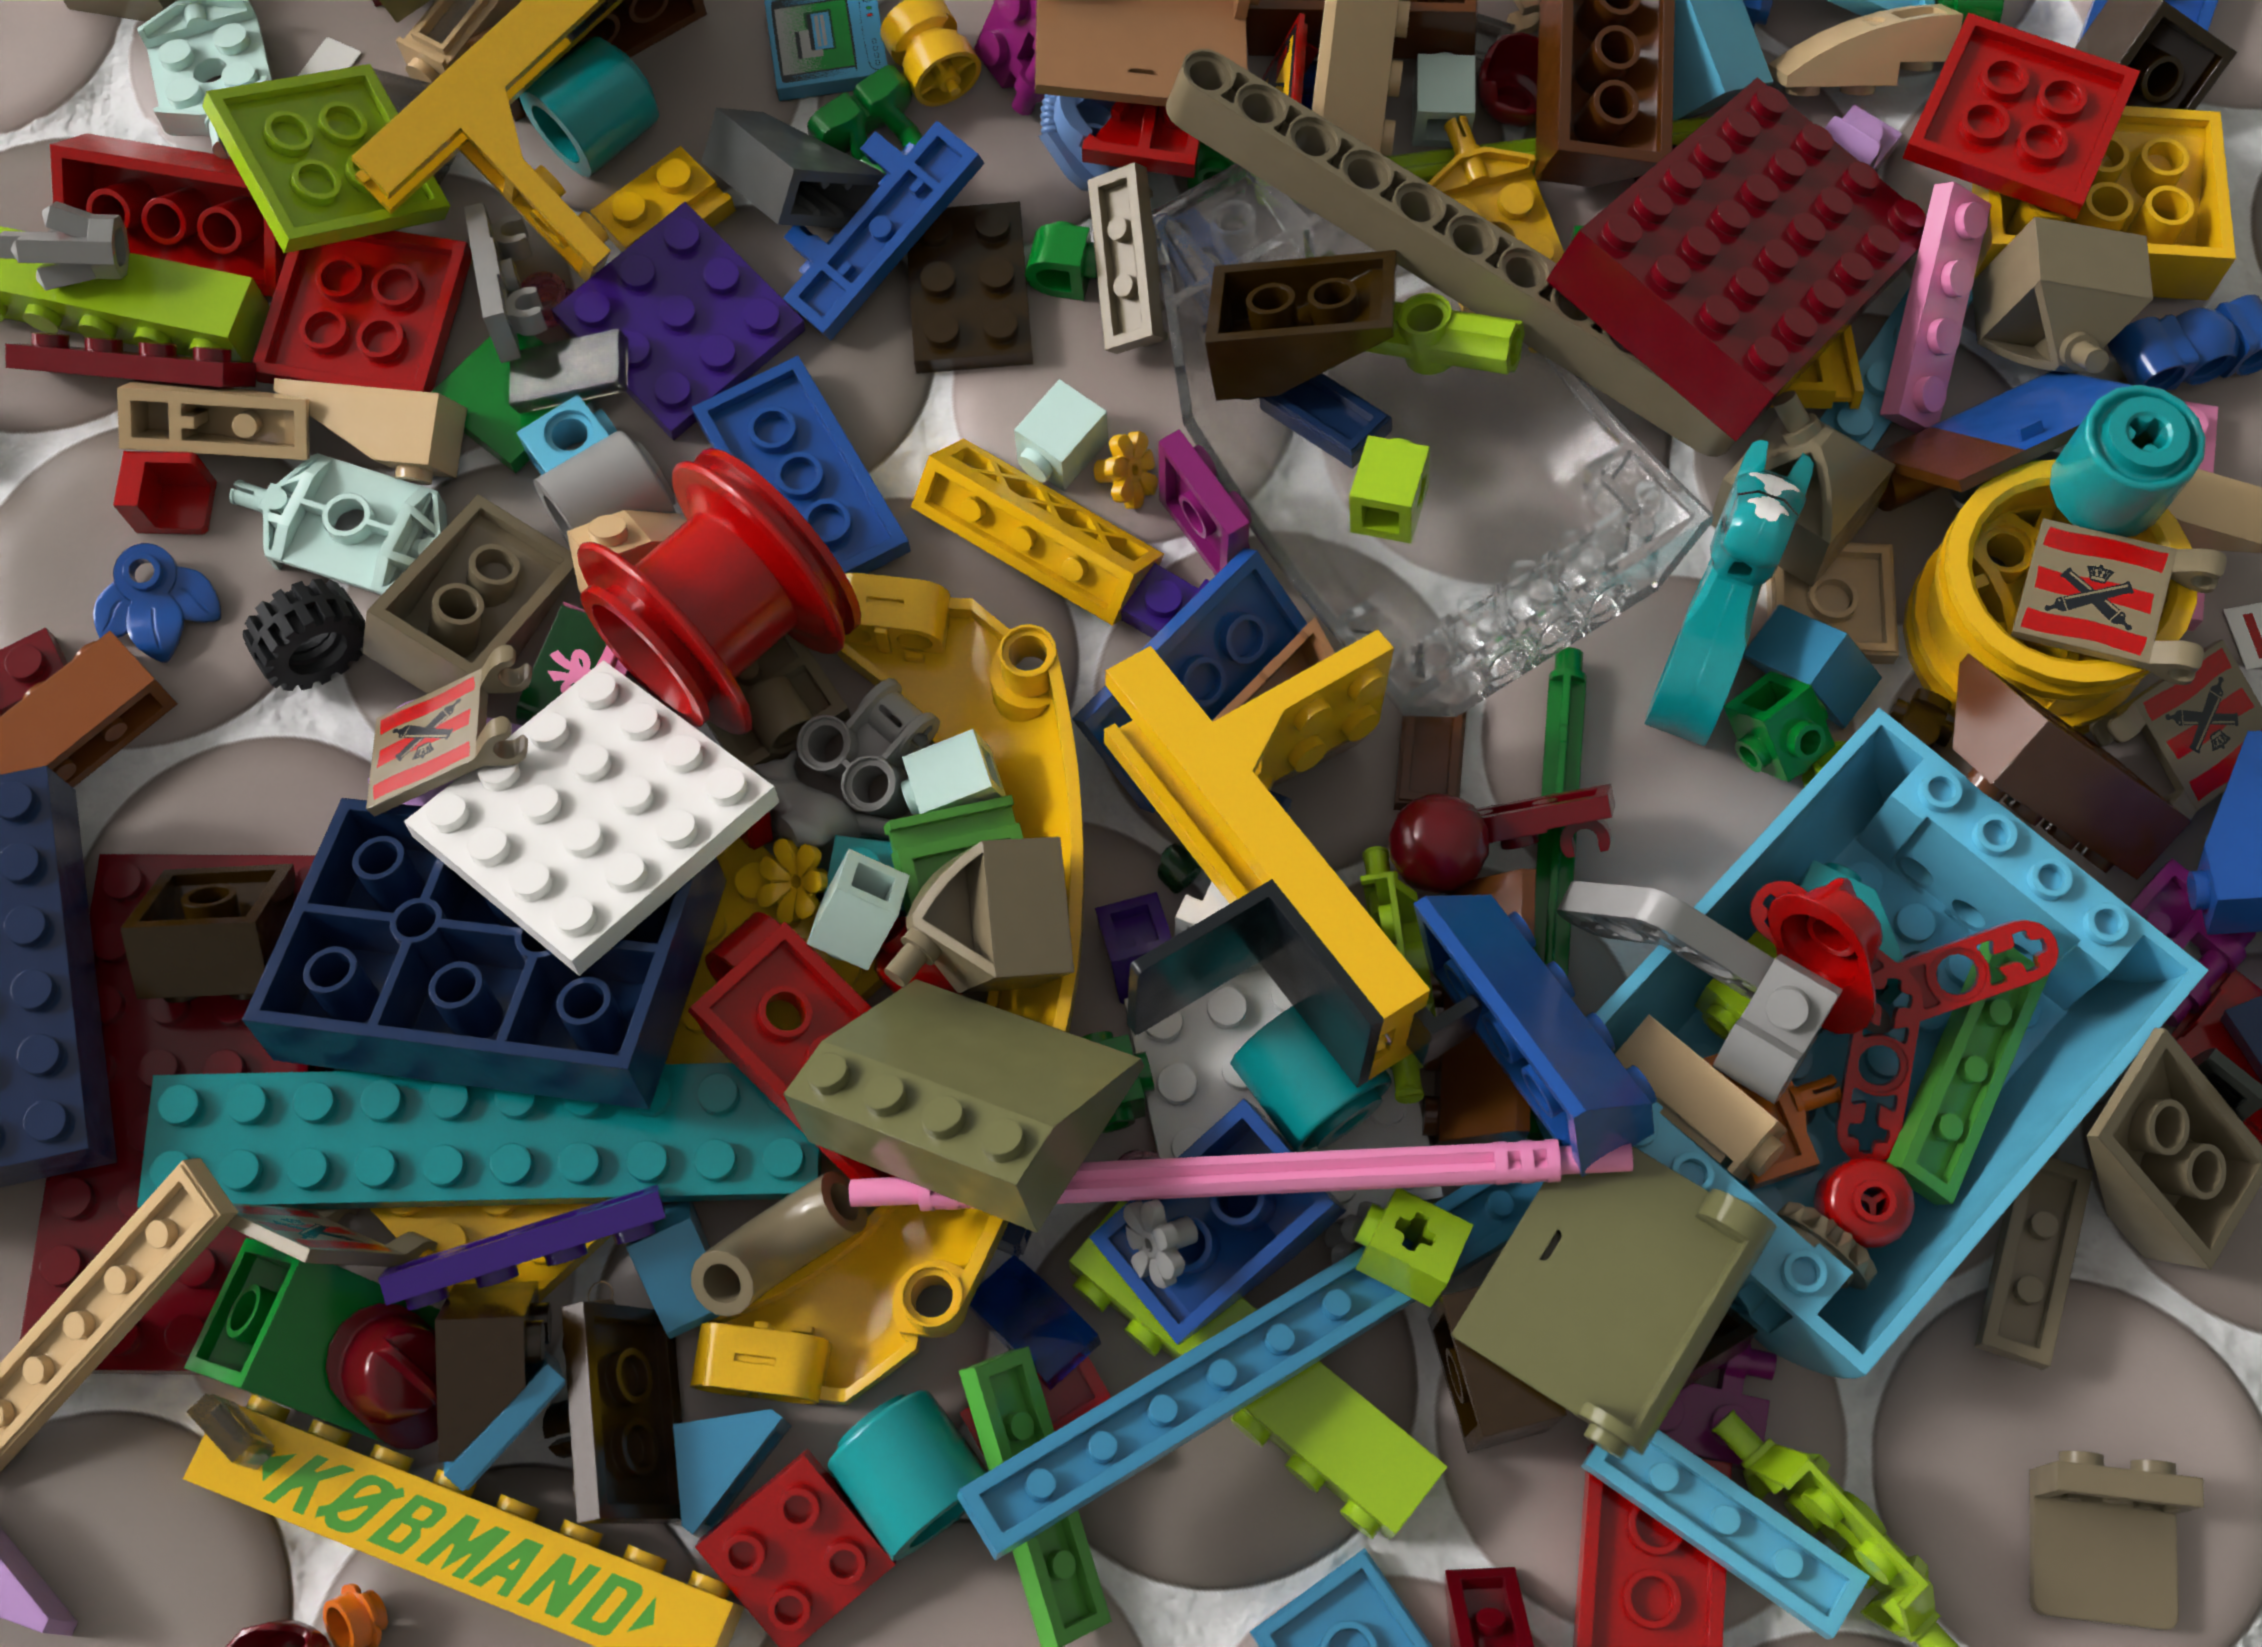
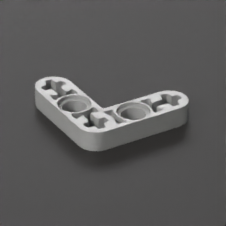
[1557,881,1775,1000]

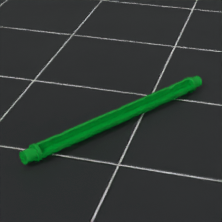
[1526,647,1587,1141]

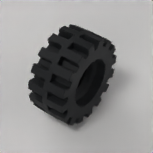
[243,579,365,691]

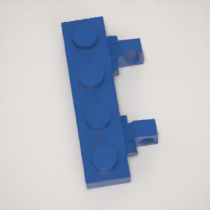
[783,120,985,341]

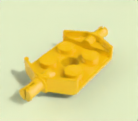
[1428,116,1564,352]

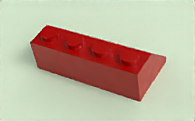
[50,133,287,297]

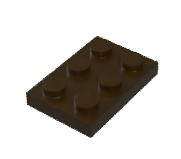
[907,201,1033,374]

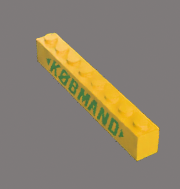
[183,1394,744,1647]

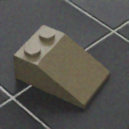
[362,494,575,695]
[2087,1028,2262,1270]

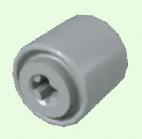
[533,431,676,547]

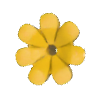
[756,839,828,925]

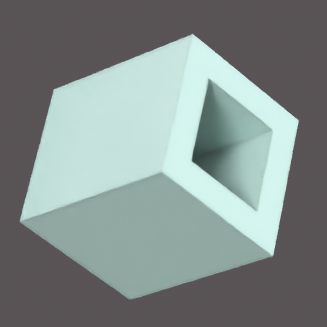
[1412,52,1475,148]
[1014,379,1108,491]
[901,729,1006,815]
[807,849,910,971]

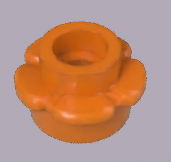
[323,1583,388,1647]

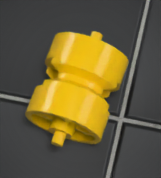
[880,0,981,107]

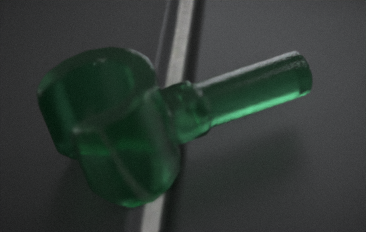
[1157,842,1201,894]

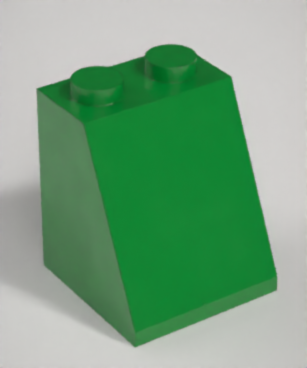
[184,1237,440,1444]

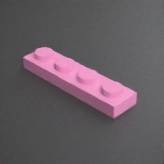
[1880,182,1991,433]

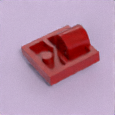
[695,1448,897,1647]

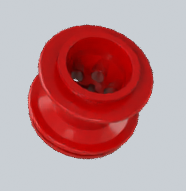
[577,448,862,735]

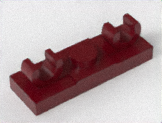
[1476,784,1615,874]

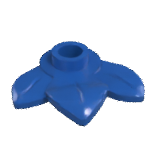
[93,543,221,663]

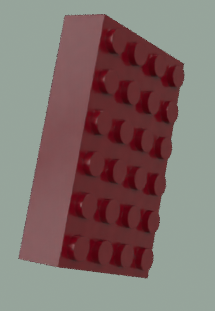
[1546,77,1926,442]

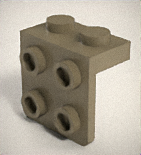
[2029,1451,2204,1630]

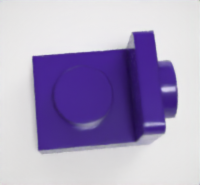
[1121,563,1210,638]
[1095,892,1172,1004]

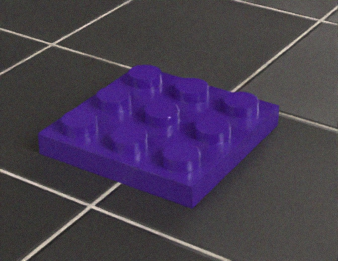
[551,202,805,441]

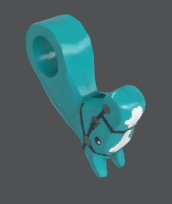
[1644,440,1814,746]

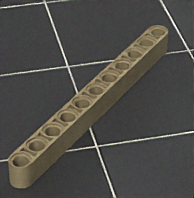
[1166,49,1736,457]

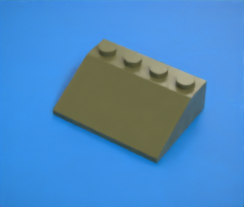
[783,979,1144,1233]

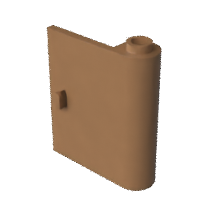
[1035,0,1260,107]

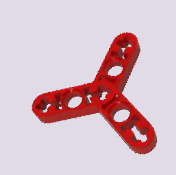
[1749,880,2059,1161]

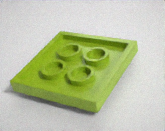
[202,64,451,253]

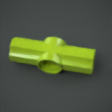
[1365,293,1525,375]

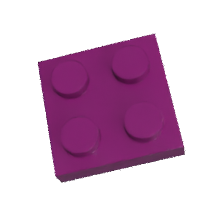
[1158,429,1252,576]

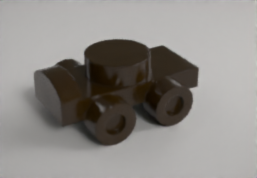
[1888,688,1954,757]

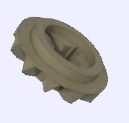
[1776,1201,1877,1290]

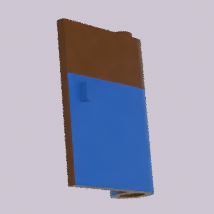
[1875,371,2133,512]

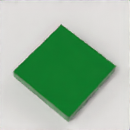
[431,333,598,474]

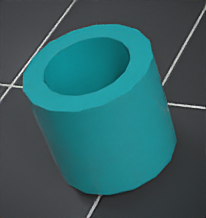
[519,36,659,177]
[2050,385,2206,537]
[1230,1006,1392,1152]
[828,1390,989,1562]

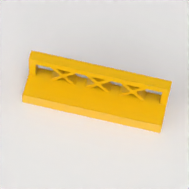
[911,438,1164,626]

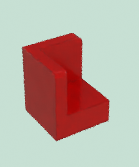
[113,451,217,535]

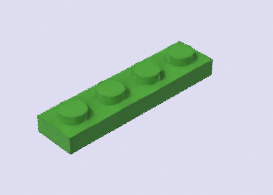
[1887,941,2049,1205]
[959,1346,1112,1647]

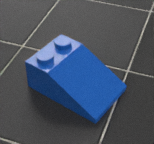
[1089,1099,1347,1345]

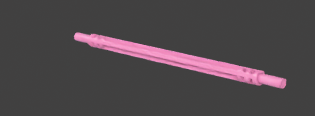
[849,1139,1633,1211]

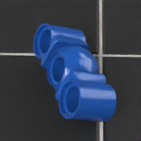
[2108,294,2262,391]

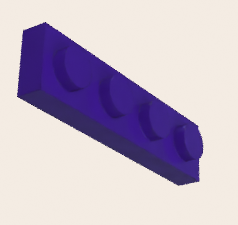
[378,1184,666,1310]

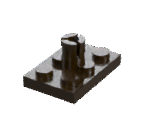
[542,1301,682,1524]

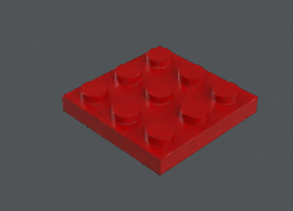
[1902,12,2140,220]
[252,231,472,392]

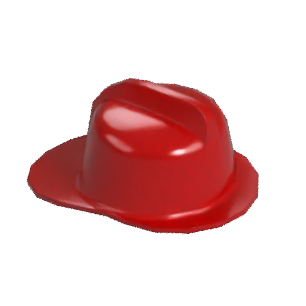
[1767,877,1883,1034]

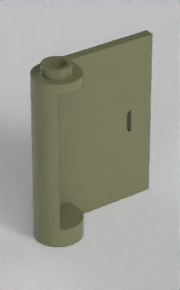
[1451,1146,1777,1460]

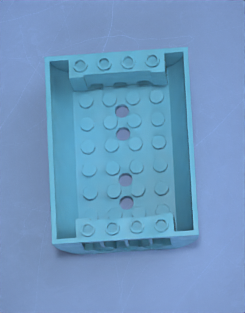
[1532,708,2209,1379]

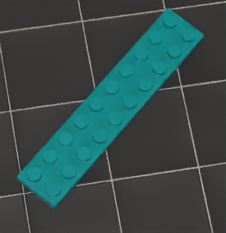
[137,1063,822,1209]

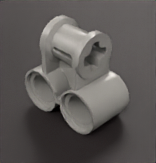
[796,678,940,819]

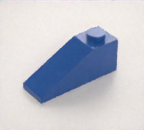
[2187,730,2262,935]

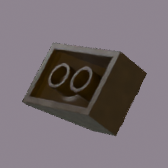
[1205,250,1397,401]

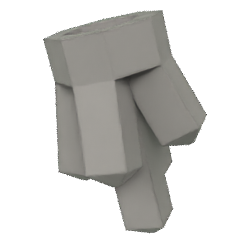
[0,201,129,290]

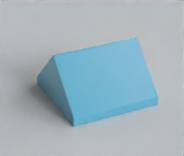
[1673,0,1774,120]

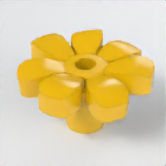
[1093,431,1158,509]

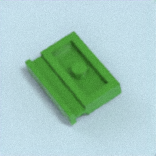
[883,795,1023,915]

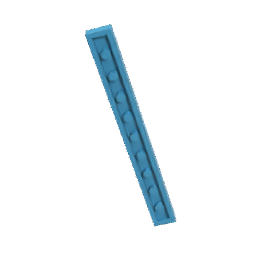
[957,1182,1544,1561]

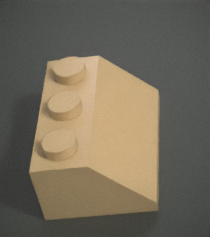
[1312,0,1411,157]

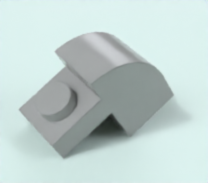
[1713,953,1843,1104]

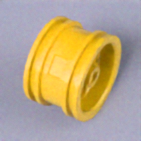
[1903,459,2197,734]

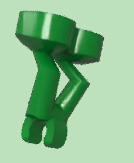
[807,65,923,175]

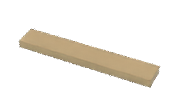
[0,1158,238,1472]

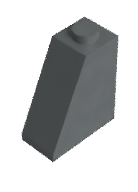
[702,108,885,228]

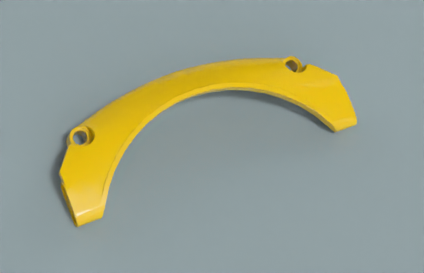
[690,573,1085,1405]

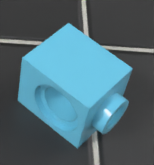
[516,394,617,475]

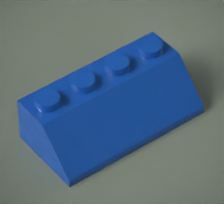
[1414,895,1657,1177]

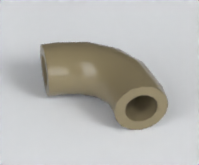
[691,1171,867,1317]

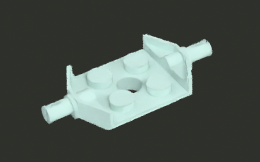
[137,0,273,159]
[229,453,447,595]

